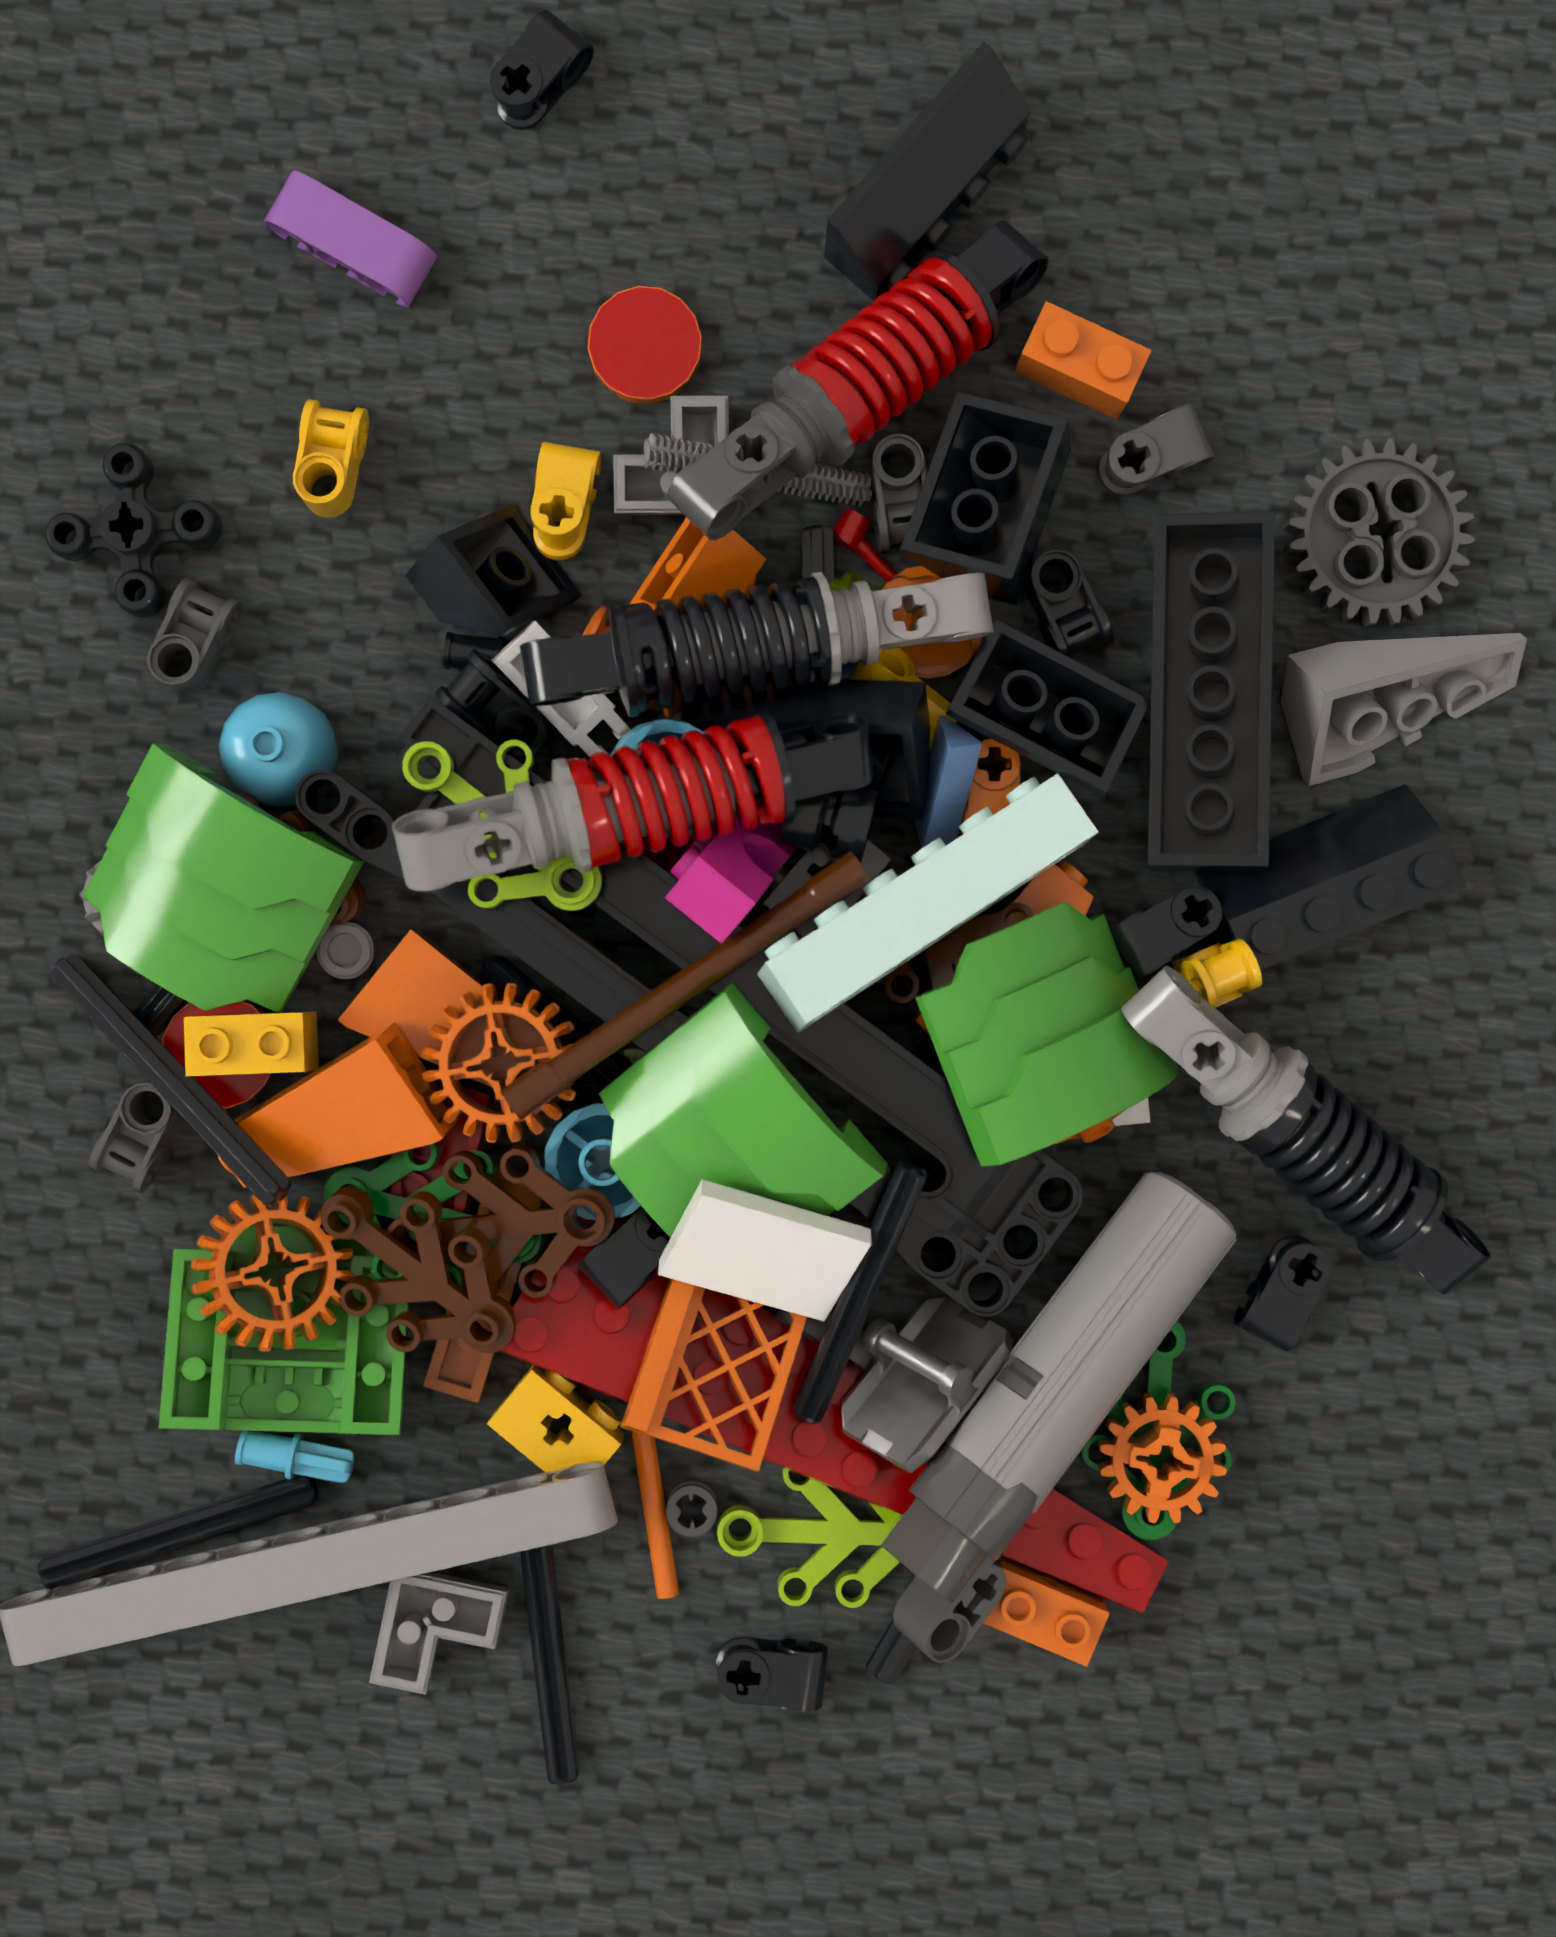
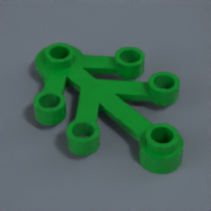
[323,1142,545,1289]
[1080,1321,1236,1540]

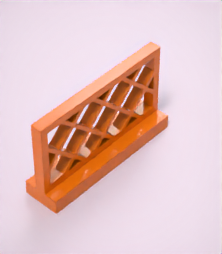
[620,1278,807,1472]

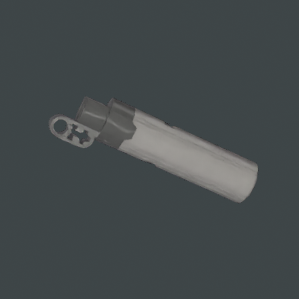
[881,1172,1237,1663]

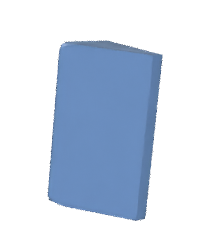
[914,716,982,847]

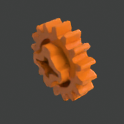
[1097,1393,1227,1523]

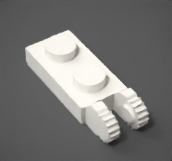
[491,620,631,757]

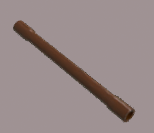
[501,851,871,1120]

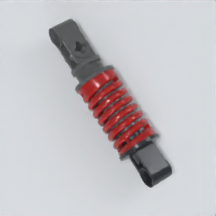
[667,220,1049,540]

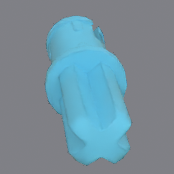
[235,1430,355,1484]

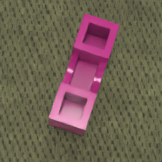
[665,801,796,944]

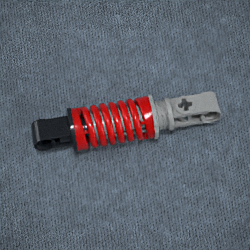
[392,710,874,891]

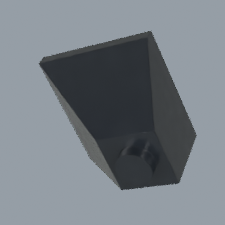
[405,504,582,636]

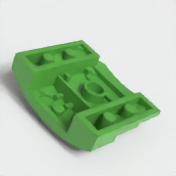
[83,743,364,1013]
[915,902,1180,1167]
[599,983,888,1238]
[159,1226,408,1435]

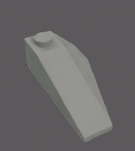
[1281,633,1527,786]

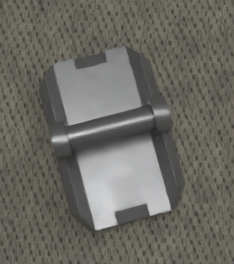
[841,1297,1014,1473]

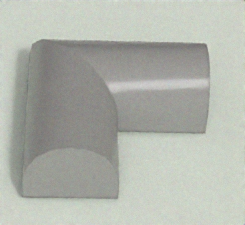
[613,396,729,515]
[369,1572,509,1695]

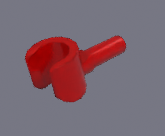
[833,509,897,583]

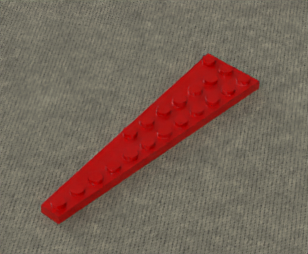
[500,1216,1169,1613]

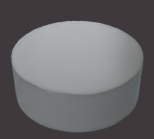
[316,922,377,979]

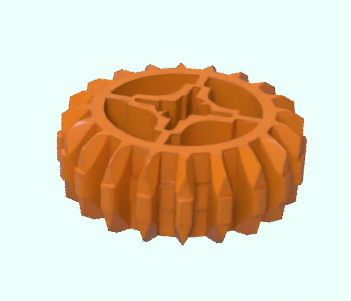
[421,983,582,1143]
[191,1194,354,1352]

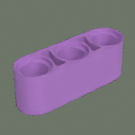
[264,171,437,308]

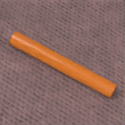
[631,1431,679,1599]

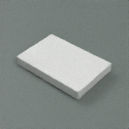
[658,1179,872,1321]

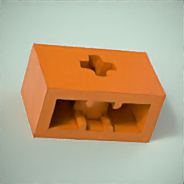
[983,1556,1110,1667]

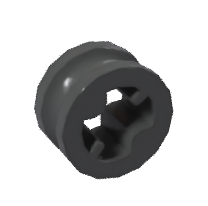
[666,1480,718,1537]

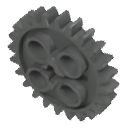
[1283,438,1475,628]

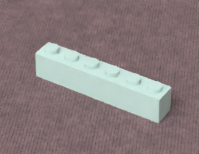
[757,774,1098,1034]

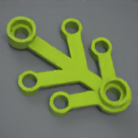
[402,739,602,911]
[717,1467,903,1608]

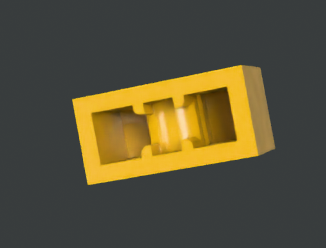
[184,1011,319,1076]
[487,1365,625,1472]

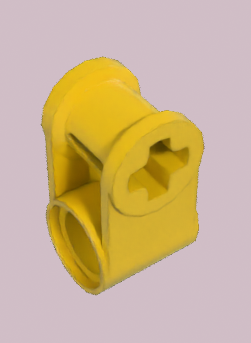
[293,399,369,518]
[531,442,602,560]
[1171,939,1262,1008]

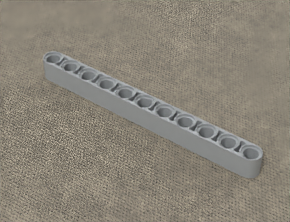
[0,1461,618,1666]

